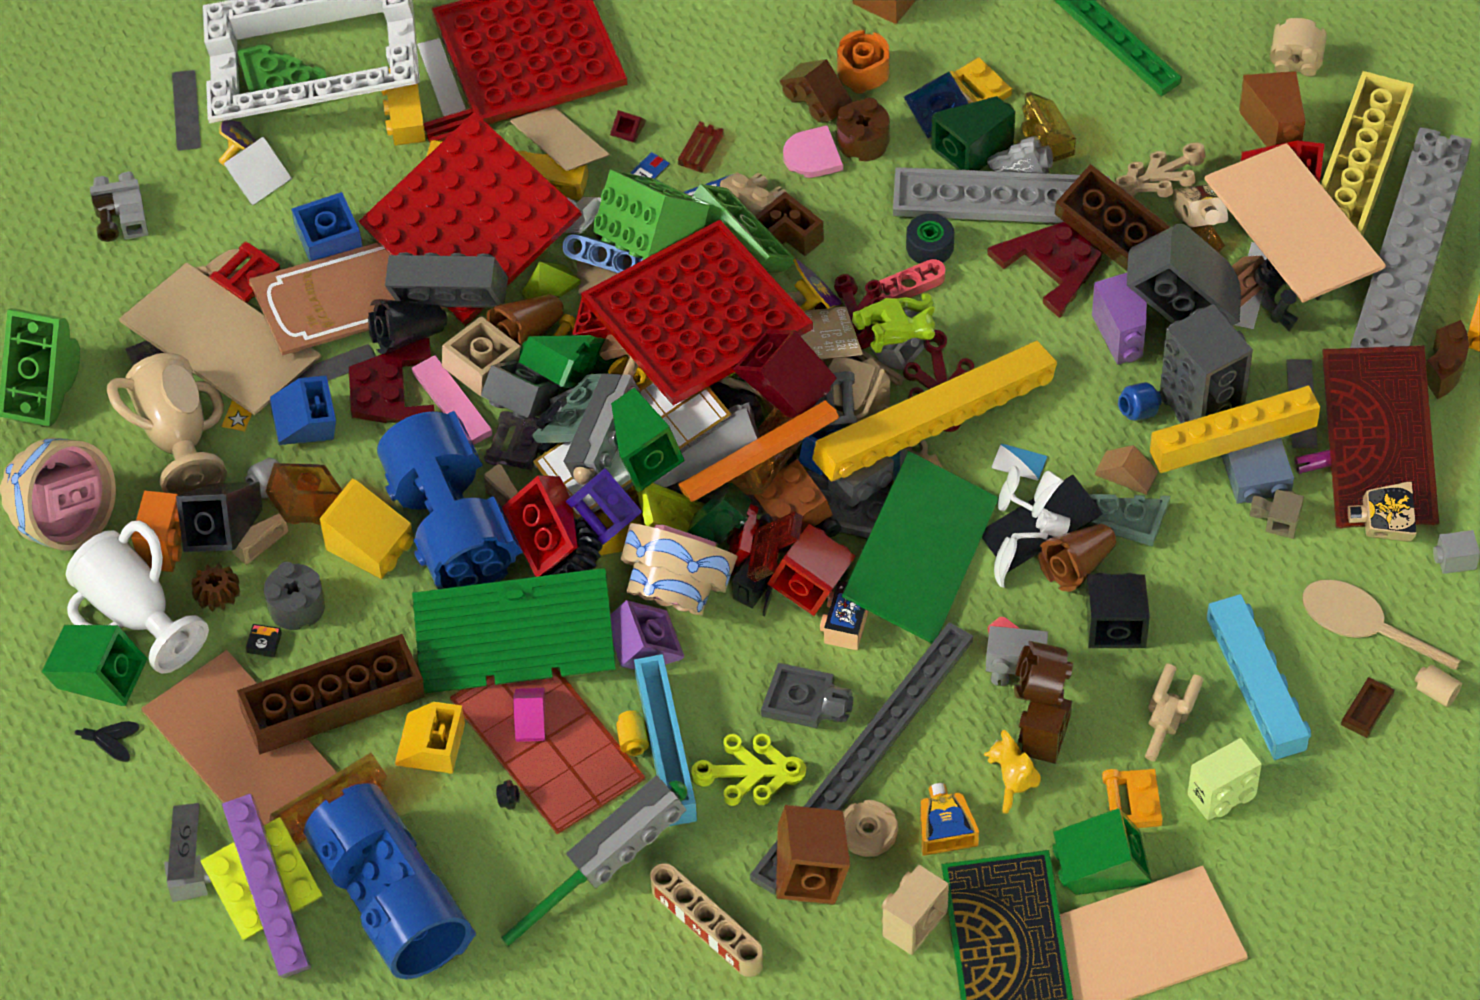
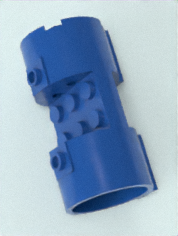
[377,411,523,589]
[304,783,476,979]

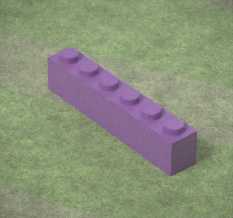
[222,794,311,978]

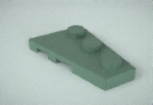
[532,374,601,443]

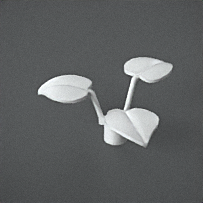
[994,466,1070,588]

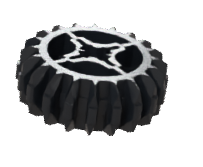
[533,518,603,576]

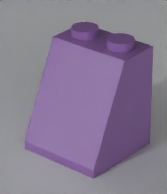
[1092,273,1147,365]

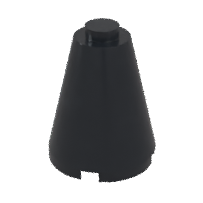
[368,299,448,354]

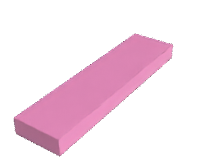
[412,355,493,445]

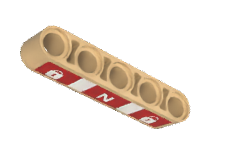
[650,863,763,977]

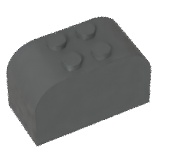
[1127,223,1241,326]

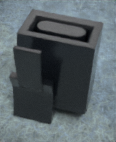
[732,547,778,617]

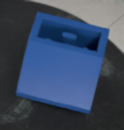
[270,375,336,445]

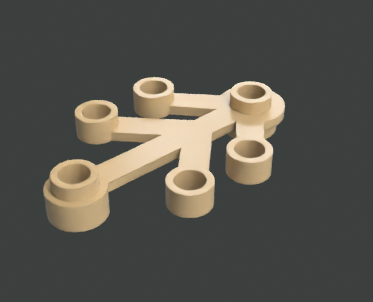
[1115,143,1206,197]

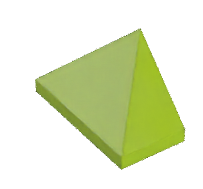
[522,261,581,299]

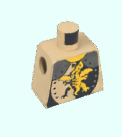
[1348,482,1416,542]

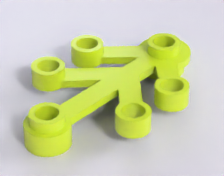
[691,734,806,806]

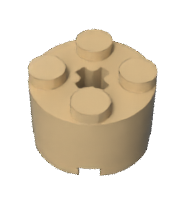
[1270,18,1327,76]

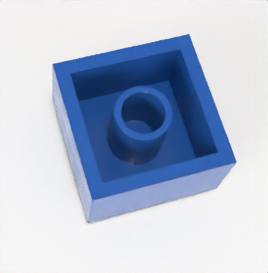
[291,192,362,261]

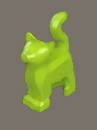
[852,293,935,353]

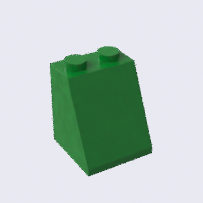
[611,387,685,493]
[42,625,148,706]
[1052,808,1153,895]

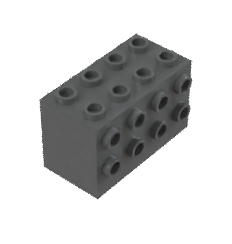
[1159,304,1253,423]

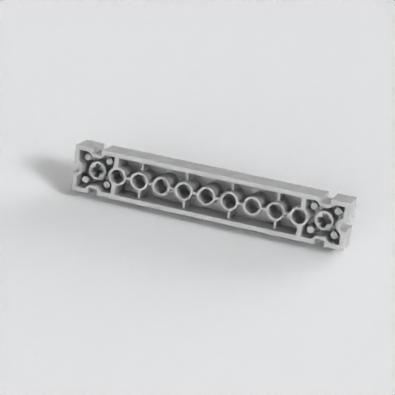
[1349,127,1472,354]

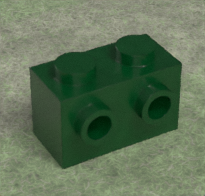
[687,482,752,545]

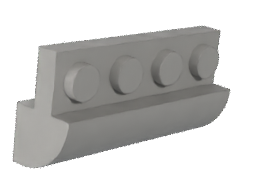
[654,402,760,487]

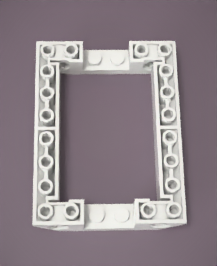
[203,0,420,123]

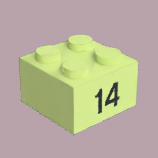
[1187,738,1262,821]

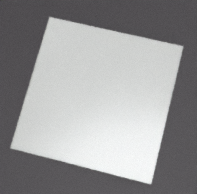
[224,137,292,205]

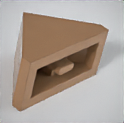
[1095,445,1158,495]

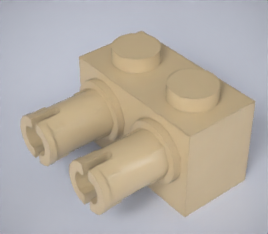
[719,172,787,216]

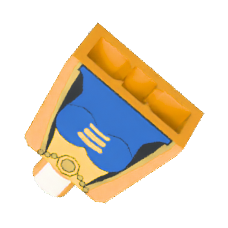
[920,783,979,856]

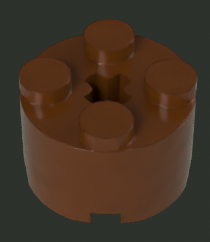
[837,98,890,161]
[1014,641,1073,706]

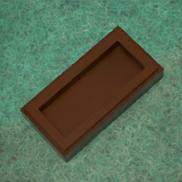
[1341,677,1395,738]

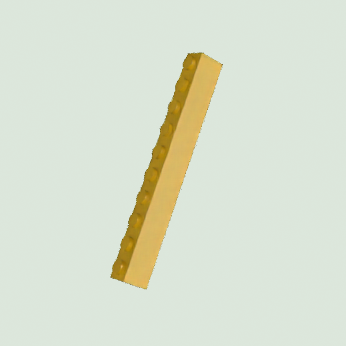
[812,341,1057,482]

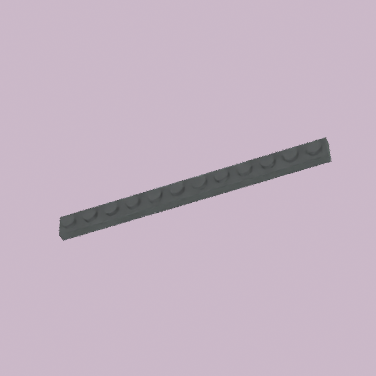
[750,622,973,895]

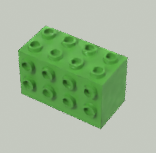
[593,169,710,260]

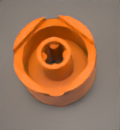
[837,30,889,94]

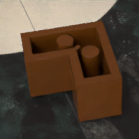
[779,59,852,122]
[755,192,824,256]
[1018,698,1072,764]

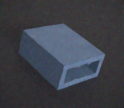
[1221,437,1294,504]

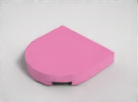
[783,125,843,178]

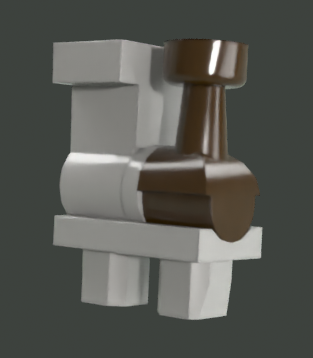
[90,171,149,242]

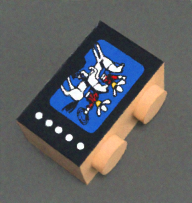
[820,581,869,650]

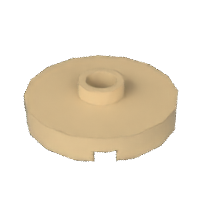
[843,800,898,857]

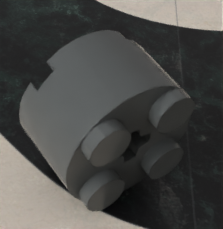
[264,562,325,630]

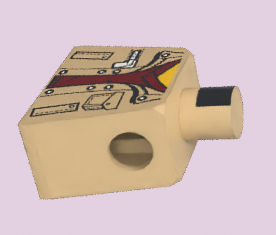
[1173,184,1228,227]

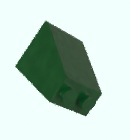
[931,96,1016,171]

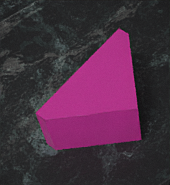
[513,688,545,742]

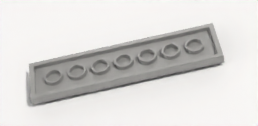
[893,167,1109,223]

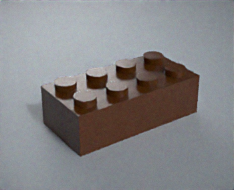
[1054,164,1170,271]

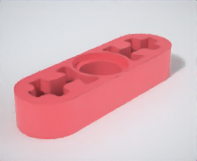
[879,259,945,299]

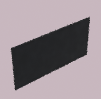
[982,475,1103,573]

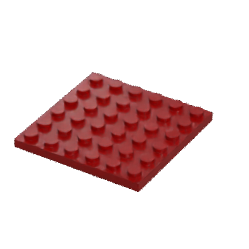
[432,0,627,124]
[358,112,582,326]
[581,220,813,406]

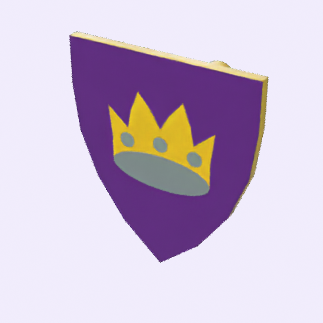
[219,120,256,166]
[793,258,843,311]

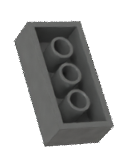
[385,252,508,308]

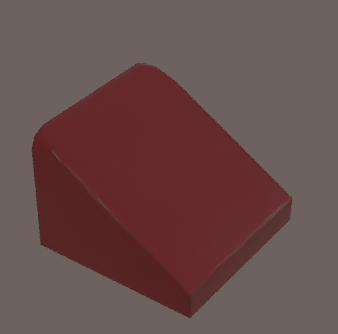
[610,110,646,143]

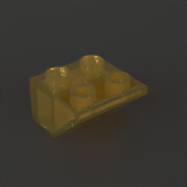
[1021,92,1076,162]

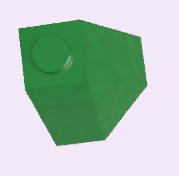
[518,335,605,388]

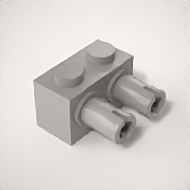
[986,626,1048,686]

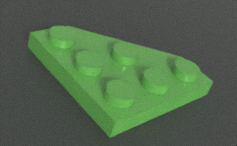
[237,44,327,92]

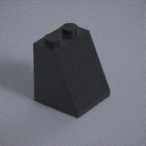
[176,482,263,552]
[1086,573,1150,648]

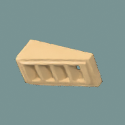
[484,464,518,506]
[231,512,288,565]

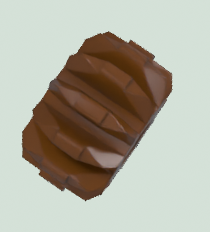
[191,563,240,613]

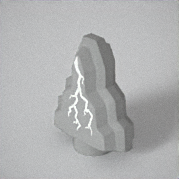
[987,136,1053,174]

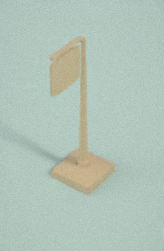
[718,357,885,420]

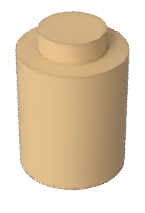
[1415,664,1462,708]

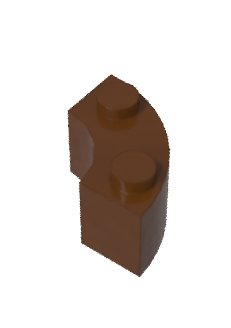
[1423,320,1469,399]

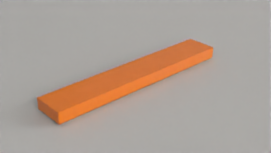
[678,400,839,502]

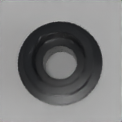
[496,780,520,810]

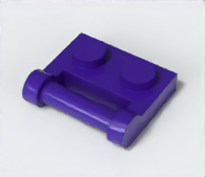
[565,468,642,545]

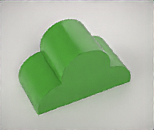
[693,184,795,273]
[0,308,80,426]

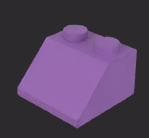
[611,600,685,670]

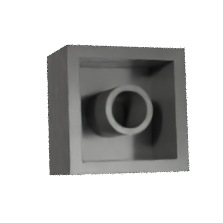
[481,360,560,420]

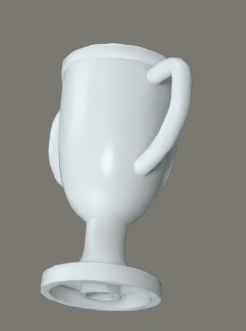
[66,520,209,674]

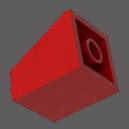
[767,524,856,616]

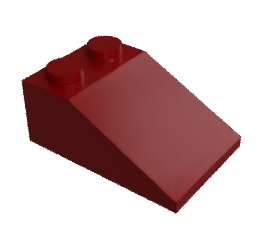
[501,475,577,577]

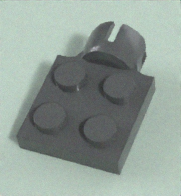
[761,663,853,728]

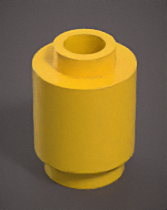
[616,710,649,756]

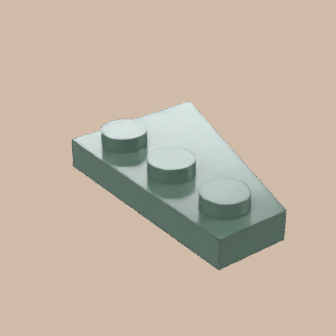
[1085,494,1171,547]

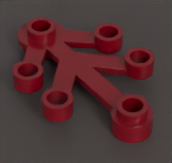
[815,274,884,350]
[903,330,974,432]

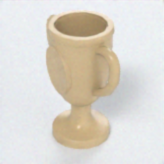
[107,353,227,495]

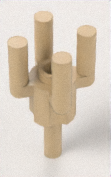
[1145,664,1204,761]

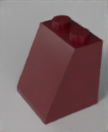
[733,329,837,418]

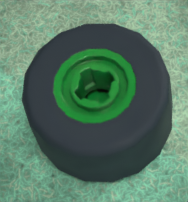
[906,214,954,264]

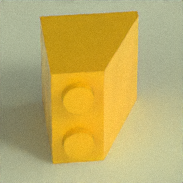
[320,478,414,579]

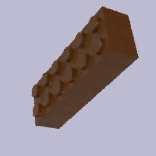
[237,634,424,755]

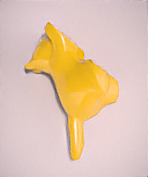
[984,729,1041,814]

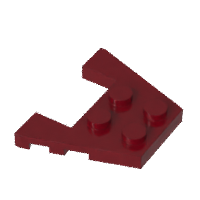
[987,222,1102,318]
[349,338,435,423]

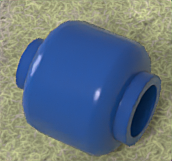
[1118,382,1162,421]

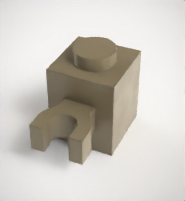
[1249,489,1304,539]

